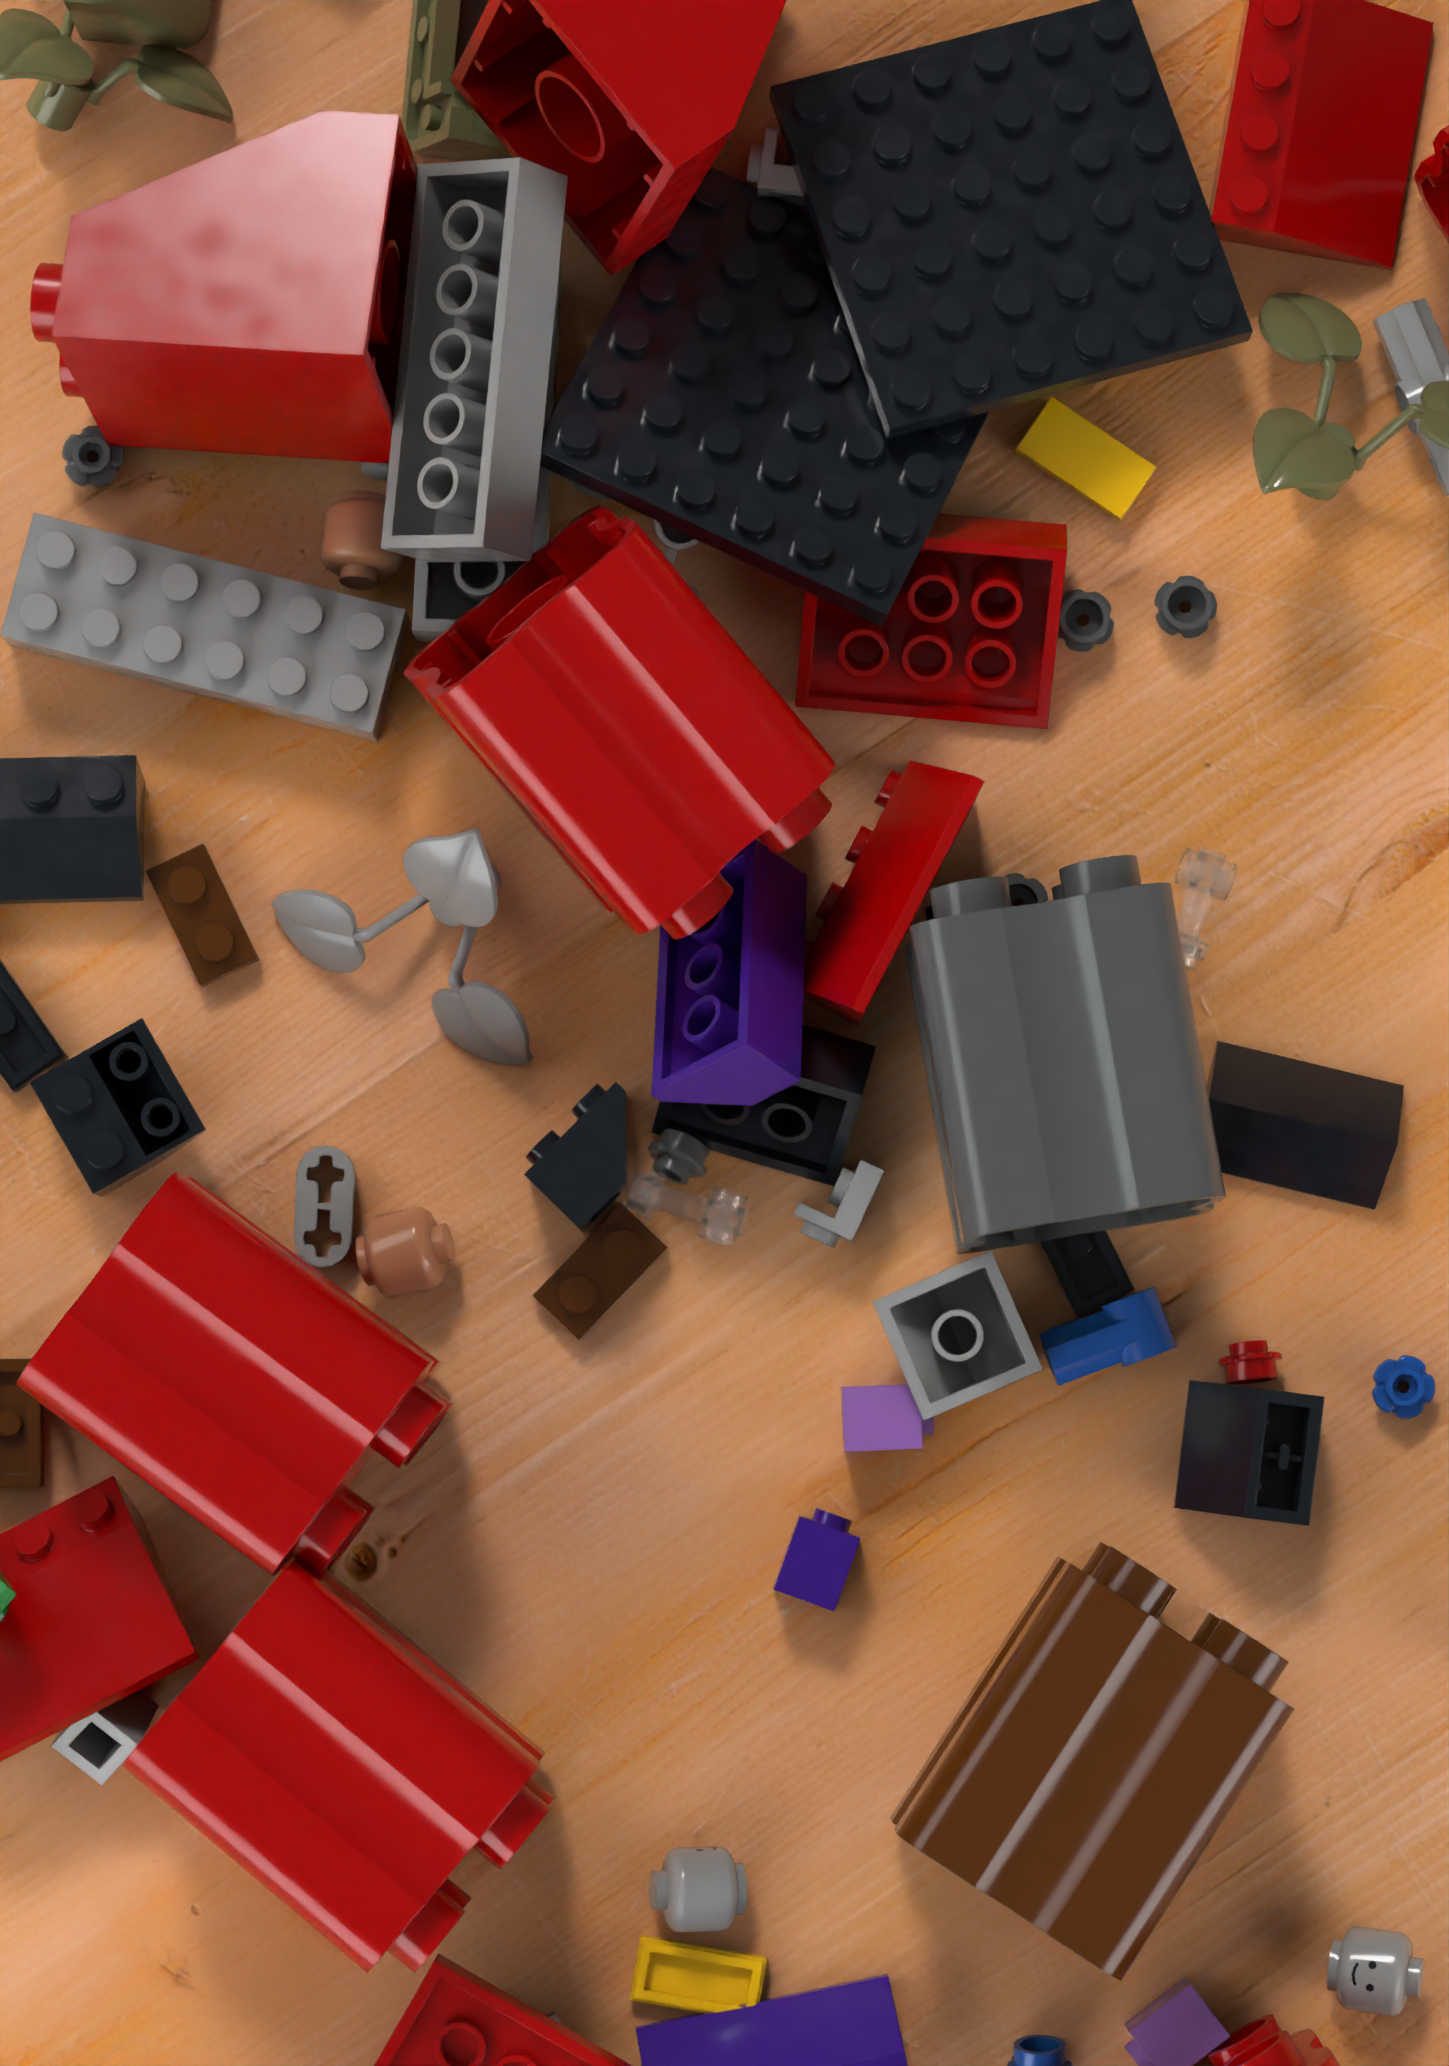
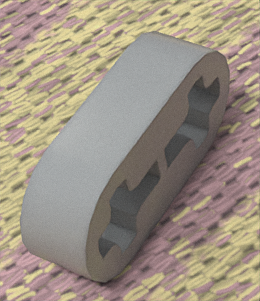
[294,1146,356,1268]

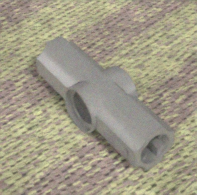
[1373,298,1449,496]

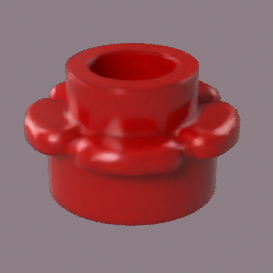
[1218,1340,1282,1385]

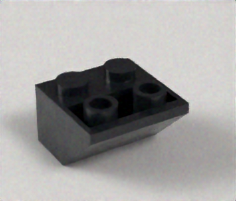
[30,1018,206,1196]
[524,1082,628,1232]
[1173,1380,1325,1526]

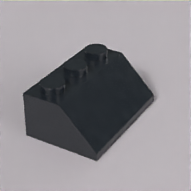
[0,755,145,904]
[651,1025,876,1186]

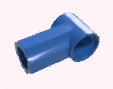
[1039,1287,1177,1386]

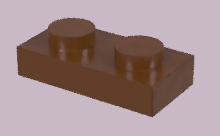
[146,844,260,987]
[533,1203,668,1340]
[0,1359,44,1488]

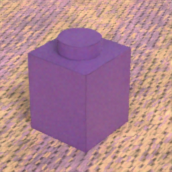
[841,1384,934,1452]
[1124,1977,1230,2066]

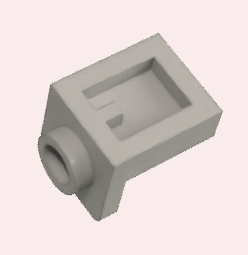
[747,126,807,209]
[793,1160,884,1248]

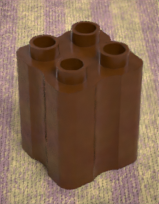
[890,1542,1294,1981]

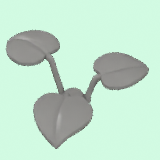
[271,828,533,1065]

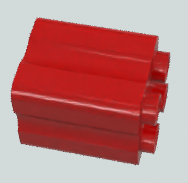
[404,505,835,940]
[16,1172,453,1576]
[122,1558,555,1973]

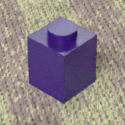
[773,1508,861,1612]

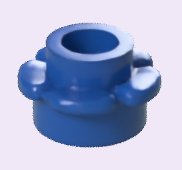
[1372,1355,1435,1419]
[1008,2035,1072,2066]

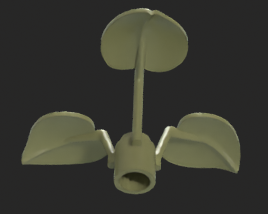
[0,8,233,131]
[1253,293,1449,500]

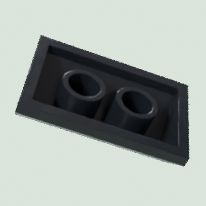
[1206,1041,1404,1210]

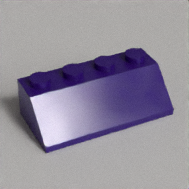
[651,839,807,1106]
[636,1974,907,2066]

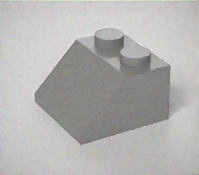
[872,1250,1043,1421]

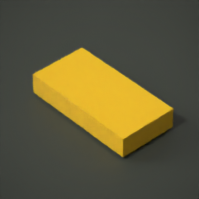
[1015,397,1157,522]
[629,1934,767,2014]

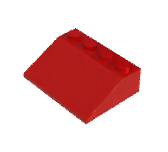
[1209,0,1434,270]
[795,513,1067,729]
[803,760,985,1026]
[0,1475,200,1762]

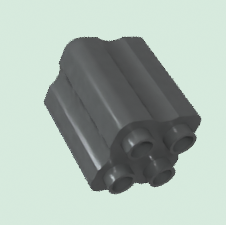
[905,855,1226,1254]

